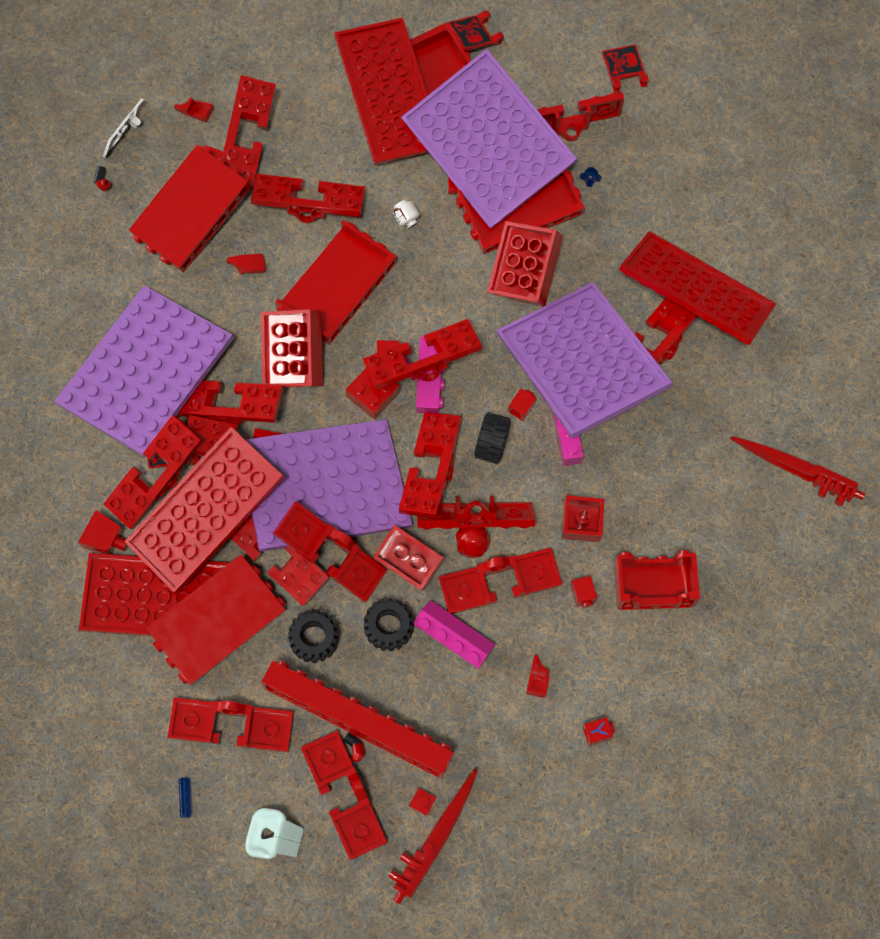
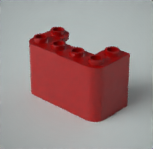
[614,550,700,610]

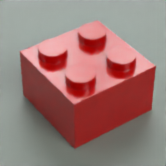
[346,368,399,420]
[561,495,605,542]

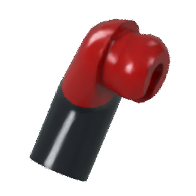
[94,166,111,191]
[343,733,365,762]

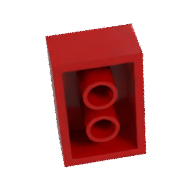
[373,525,446,591]

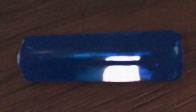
[178,777,191,818]

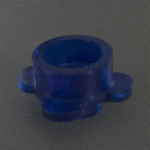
[580,167,601,187]

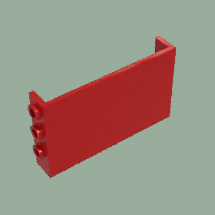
[410,22,471,95]
[129,144,252,273]
[455,170,585,255]
[275,220,396,345]
[146,554,285,685]

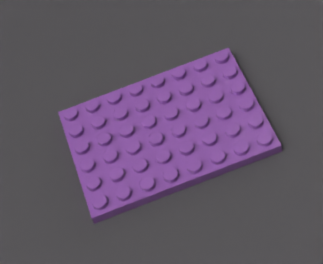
[401,49,577,229]
[496,282,672,439]
[54,285,234,457]
[246,419,412,552]

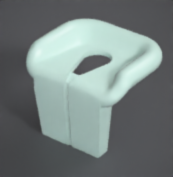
[245,808,304,859]

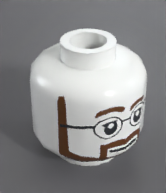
[393,199,420,228]

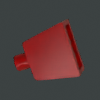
[78,510,128,554]

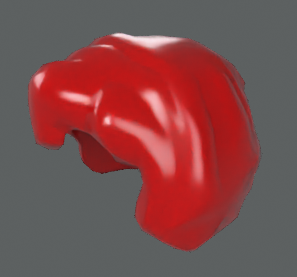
[456,527,491,558]

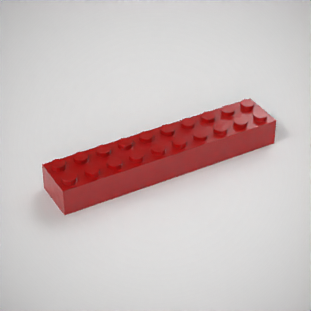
[261,660,454,779]

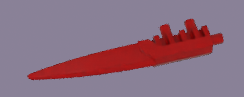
[730,437,865,506]
[388,768,477,905]

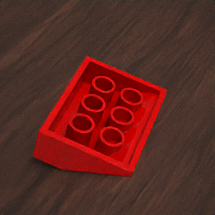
[487,221,563,307]
[261,309,323,387]

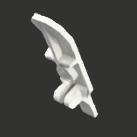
[102,98,144,158]

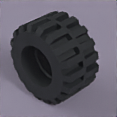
[474,412,511,464]
[364,598,413,652]
[288,610,339,663]

